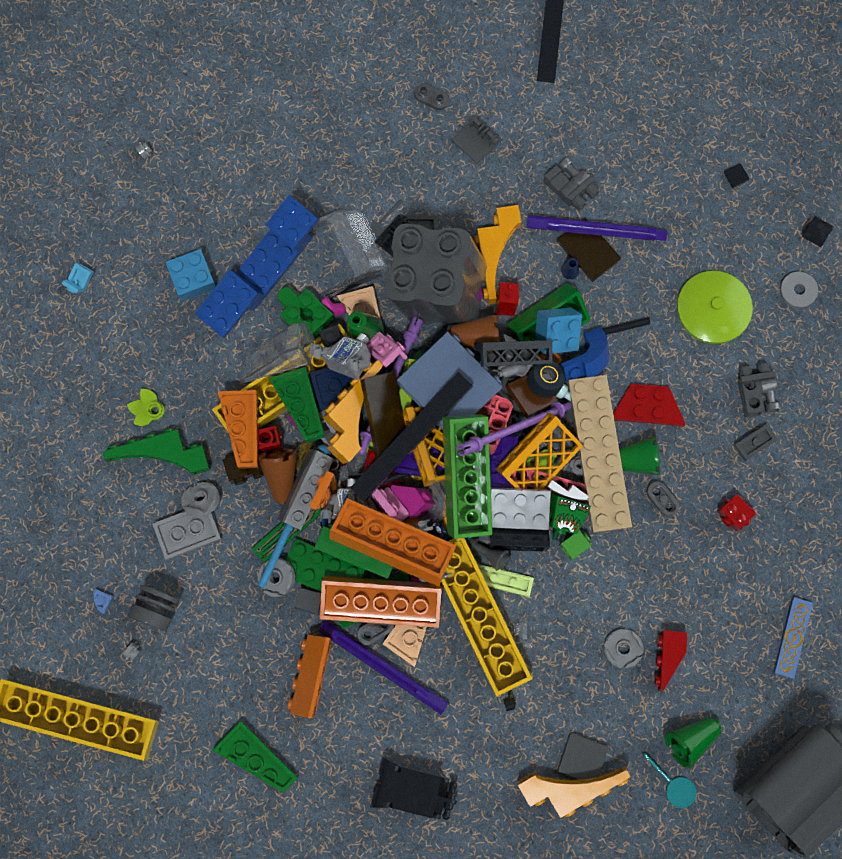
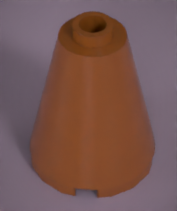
[446,315,499,354]
[258,449,297,504]

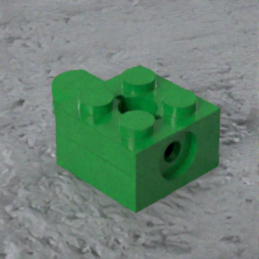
[278,287,334,345]

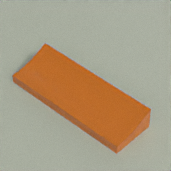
[329,498,456,587]
[320,576,442,628]

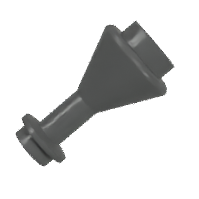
[468,538,511,571]

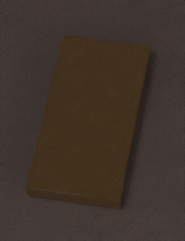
[360,371,405,457]

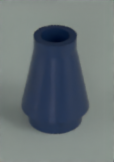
[561,258,580,279]

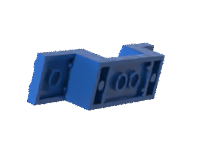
[194,195,320,338]

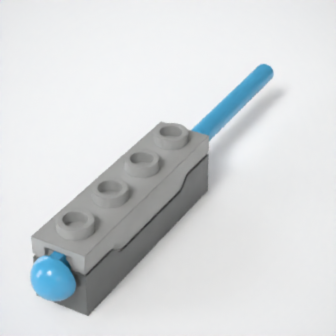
[258,444,334,588]

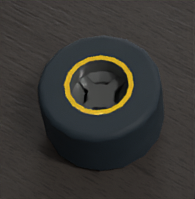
[527,361,565,398]

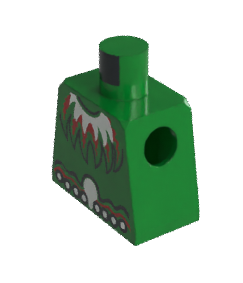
[549,493,591,542]

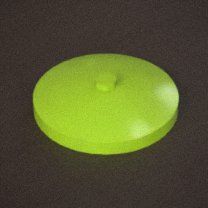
[677,271,753,344]

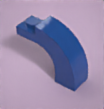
[561,327,610,382]

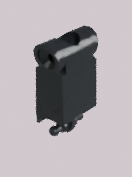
[370,757,457,820]

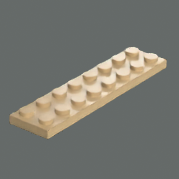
[568,375,632,533]

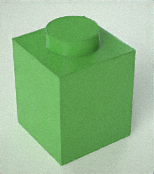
[559,530,591,561]

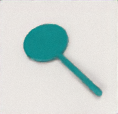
[643,753,696,808]

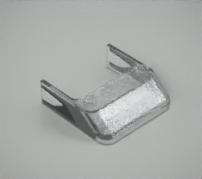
[308,208,389,299]

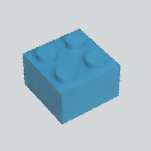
[165,249,216,302]
[535,308,582,354]

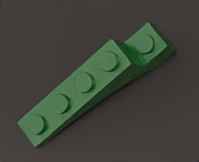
[103,428,210,476]

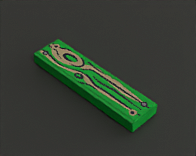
[252,508,322,563]

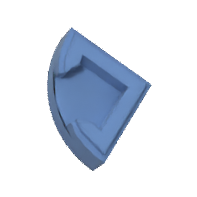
[93,589,113,614]

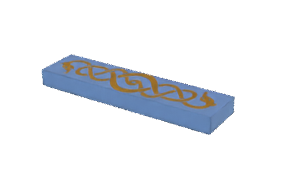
[774,597,813,679]

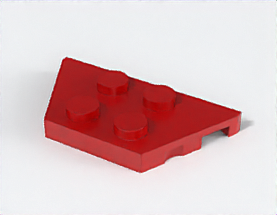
[613,384,685,427]

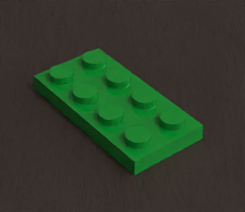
[285,538,366,593]

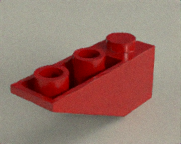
[654,630,688,691]

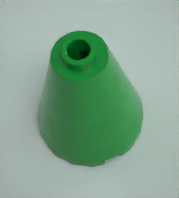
[347,311,384,341]
[619,436,661,475]
[664,717,721,768]

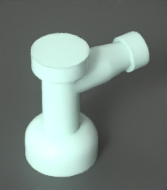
[555,384,571,402]

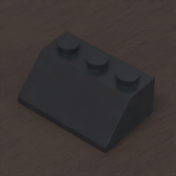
[488,528,550,552]

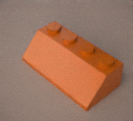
[287,635,332,719]

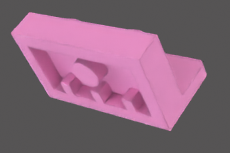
[366,332,408,367]
[371,487,409,521]

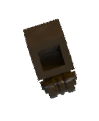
[222,456,264,486]

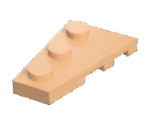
[337,286,385,336]
[383,625,427,667]

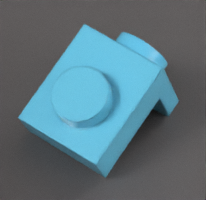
[62,262,94,293]

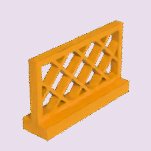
[403,406,445,487]
[495,412,583,489]

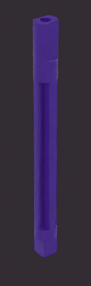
[526,215,668,241]
[319,620,449,715]

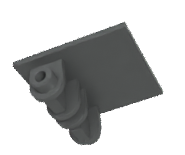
[451,115,503,164]

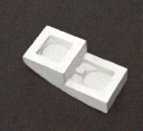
[546,480,589,500]

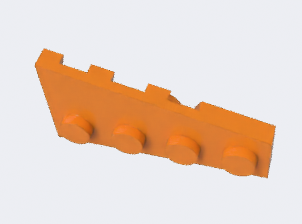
[217,390,258,468]
[309,471,338,510]

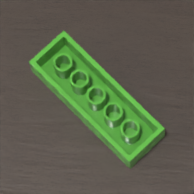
[442,414,492,539]

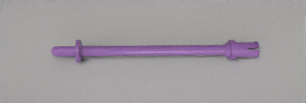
[358,317,424,455]
[457,402,572,457]

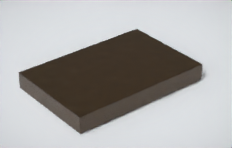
[557,218,621,282]

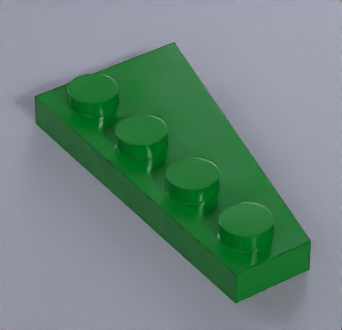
[269,366,325,443]
[212,721,298,793]

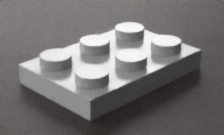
[491,487,551,530]
[153,511,222,561]

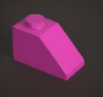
[390,485,436,518]

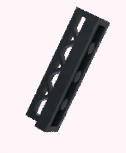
[474,340,553,367]

